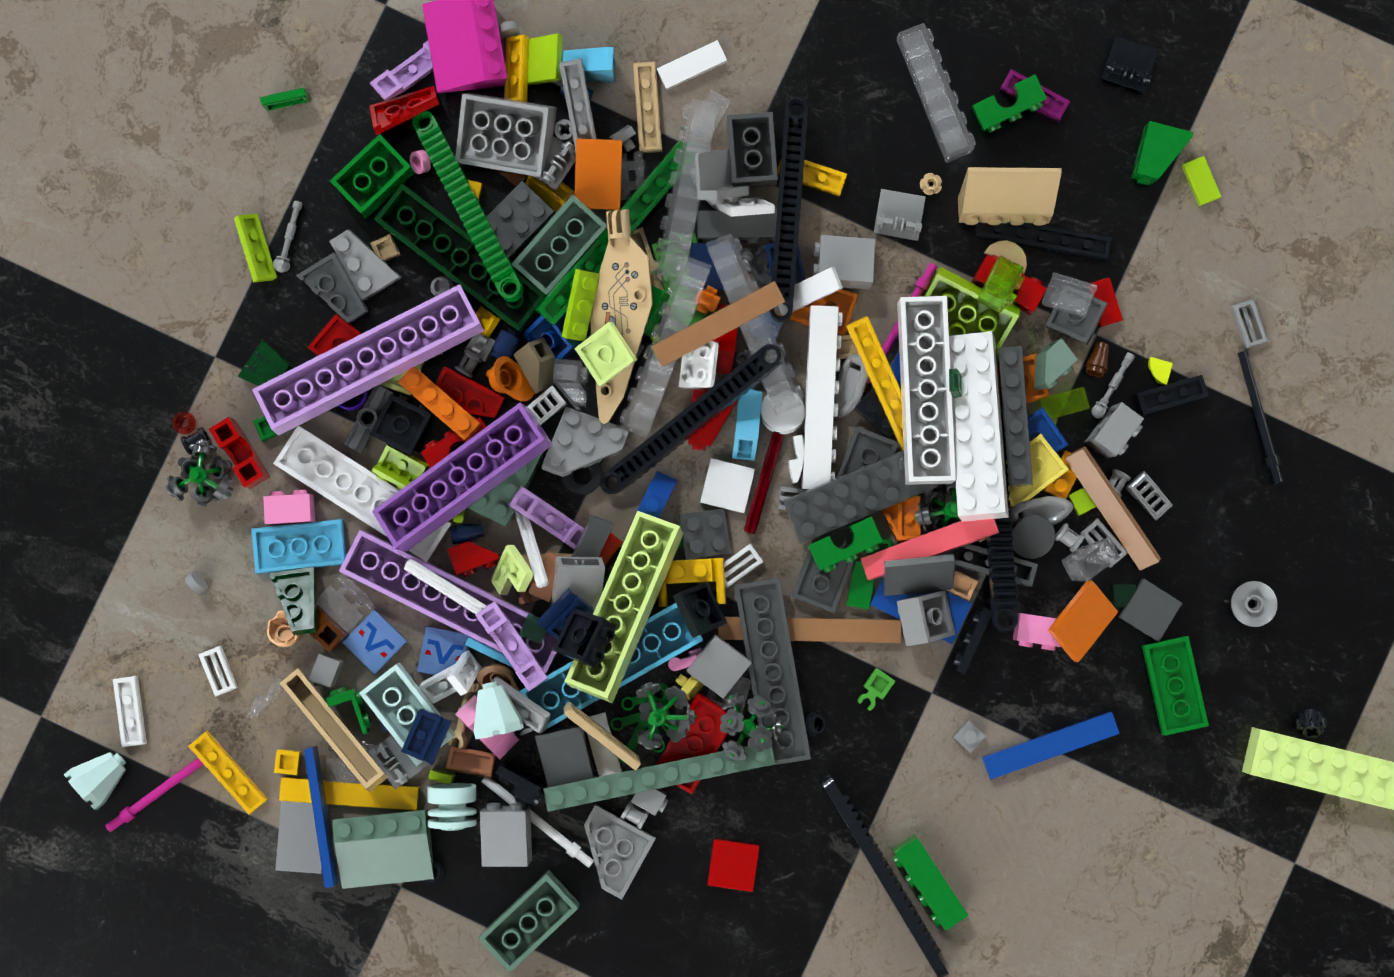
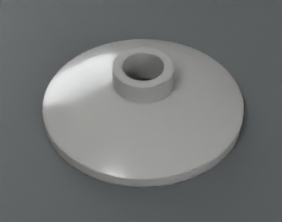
[1231,581,1277,627]

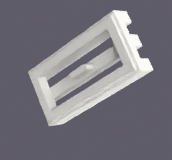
[724,544,763,589]
[198,645,238,697]

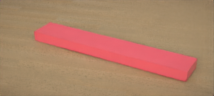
[860,519,999,581]

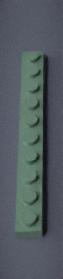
[543,746,775,812]

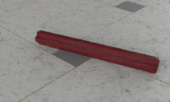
[744,431,785,534]

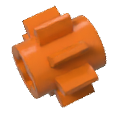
[693,285,721,314]

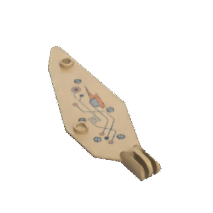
[590,209,653,424]

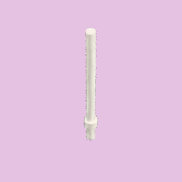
[481,777,594,868]

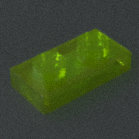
[1039,387,1090,419]

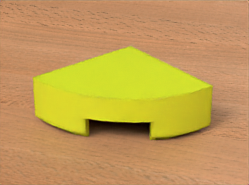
[1148,357,1173,385]

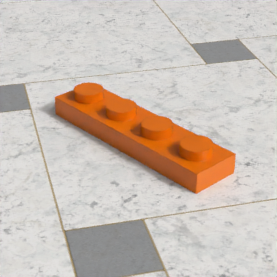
[398,367,481,442]

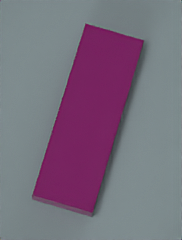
[999,69,1070,122]

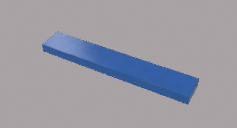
[982,711,1120,780]
[304,746,338,888]

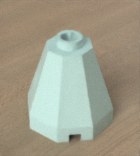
[474,681,524,739]
[64,752,126,810]

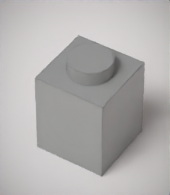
[309,653,345,690]
[631,788,668,816]

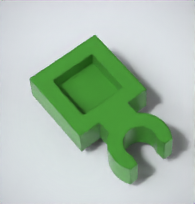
[857,668,895,711]

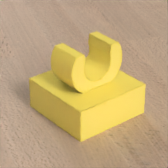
[675,674,704,701]

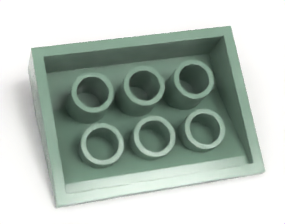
[332,809,435,889]

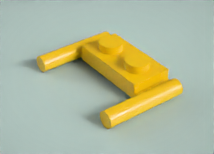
[658,558,726,607]

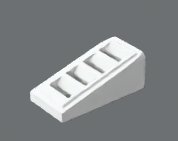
[527,386,567,425]

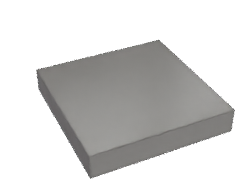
[687,634,752,699]

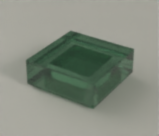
[949,368,962,398]
[1112,584,1136,607]
[519,613,546,644]

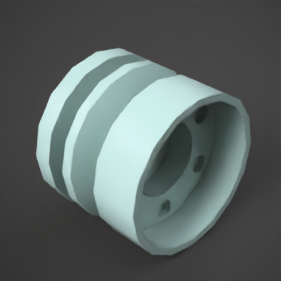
[427,783,477,831]

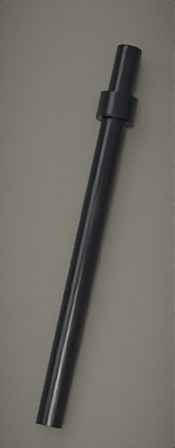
[1237,351,1283,484]

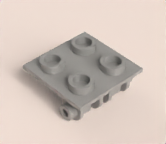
[534,136,576,190]
[874,189,925,241]
[369,735,429,789]

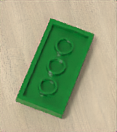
[1142,636,1209,736]

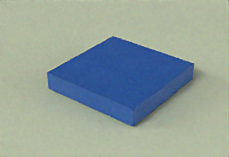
[1028,407,1069,453]

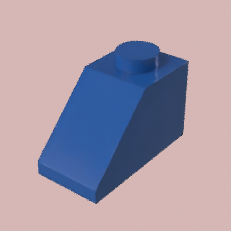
[637,471,677,519]

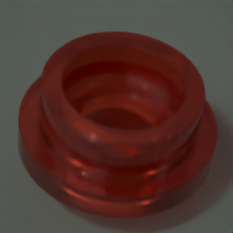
[172,412,196,434]

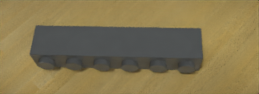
[998,346,1033,487]

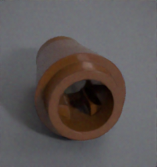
[1085,342,1109,377]

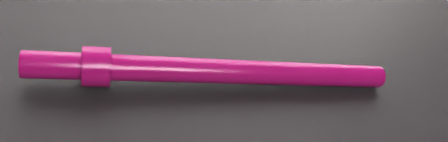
[867,263,938,384]
[105,743,224,832]

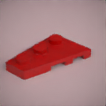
[370,86,439,135]
[435,366,506,418]

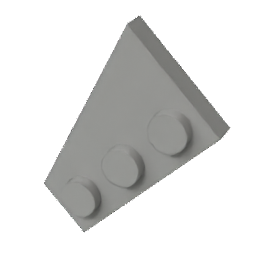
[330,230,402,300]

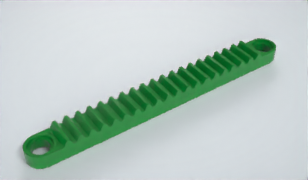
[412,110,524,302]

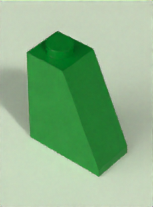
[1131,121,1194,185]

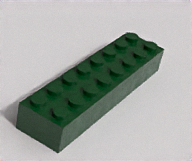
[374,184,547,334]

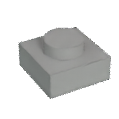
[953,720,986,753]

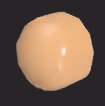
[267,610,301,647]

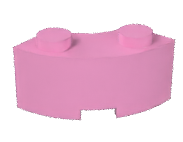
[455,695,519,759]

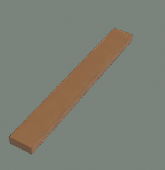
[718,617,901,643]

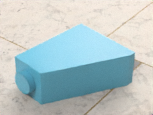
[561,47,616,82]
[732,389,762,461]

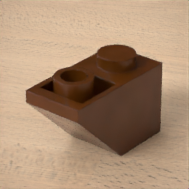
[309,605,350,652]

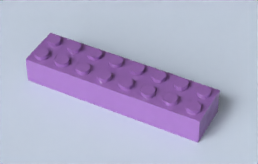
[372,403,553,552]

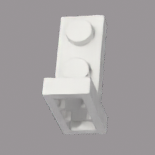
[419,650,482,704]

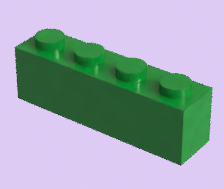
[892,834,969,931]

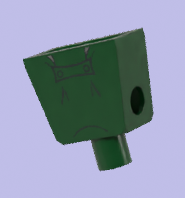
[238,340,293,386]

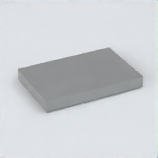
[275,801,328,874]

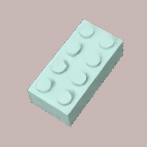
[359,662,456,767]

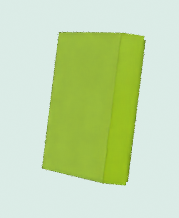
[528,33,563,86]

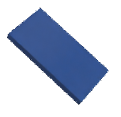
[870,576,972,644]

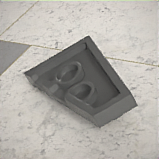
[296,252,369,323]

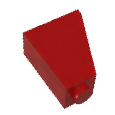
[688,389,738,451]

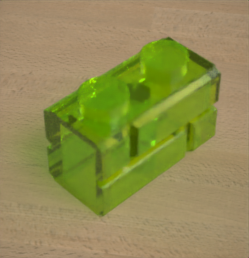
[977,256,1024,313]

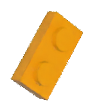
[1043,450,1077,499]

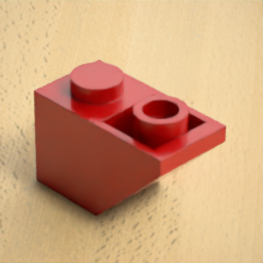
[447,541,501,578]

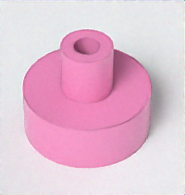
[410,150,432,174]

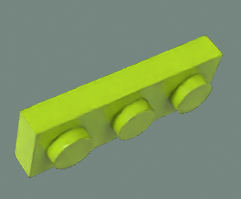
[234,213,277,283]
[561,269,600,341]

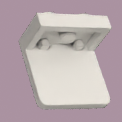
[679,341,719,390]

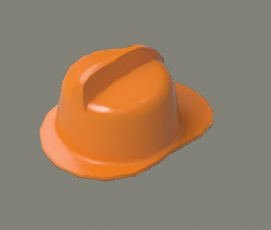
[486,356,535,402]

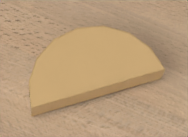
[984,241,1027,274]

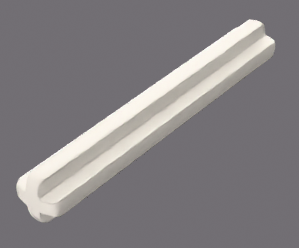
[515,510,549,588]
[404,559,486,614]

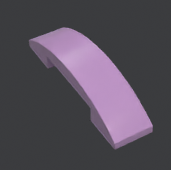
[370,41,433,101]
[508,486,584,550]
[475,601,548,692]

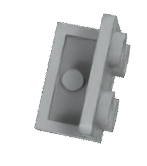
[695,150,749,204]

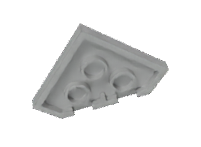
[541,407,630,477]
[584,804,656,900]

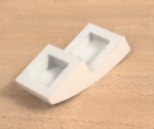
[788,435,804,484]

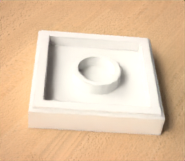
[716,197,775,217]
[700,458,755,513]

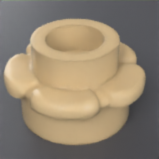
[920,173,942,195]

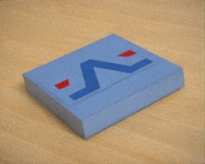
[342,609,408,674]
[417,626,469,675]

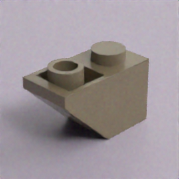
[513,337,555,394]

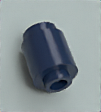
[491,328,521,359]

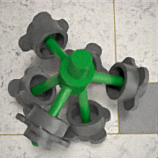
[166,440,233,507]
[915,480,961,532]

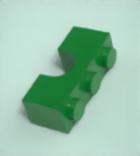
[971,74,1047,133]
[807,517,883,573]

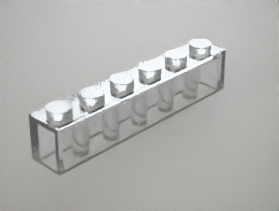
[896,23,976,163]

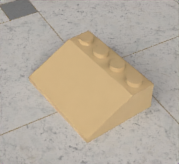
[958,167,1062,226]

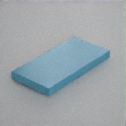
[251,519,347,574]

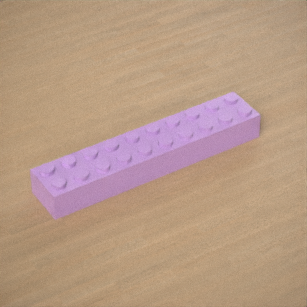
[252,284,484,435]
[339,530,557,674]

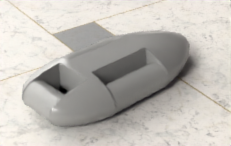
[834,353,869,418]
[1010,496,1074,527]

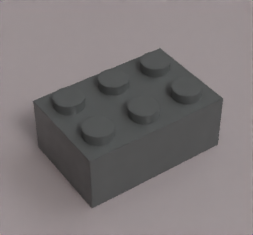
[727,112,778,187]
[487,181,555,264]

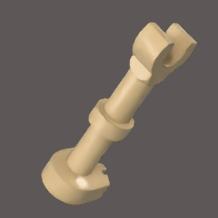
[448,681,482,748]

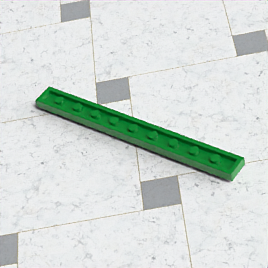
[535,141,695,325]

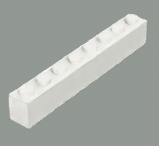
[801,305,842,489]

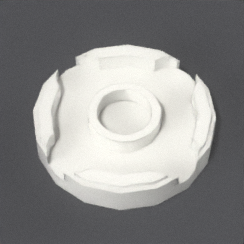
[760,391,805,434]

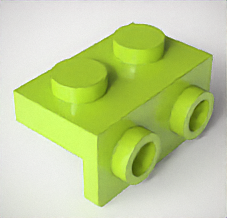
[372,444,428,490]

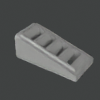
[1124,471,1173,521]

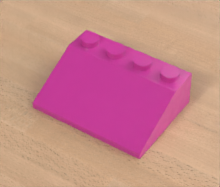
[422,0,507,93]

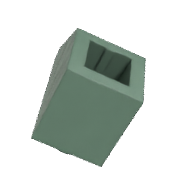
[1034,338,1078,391]

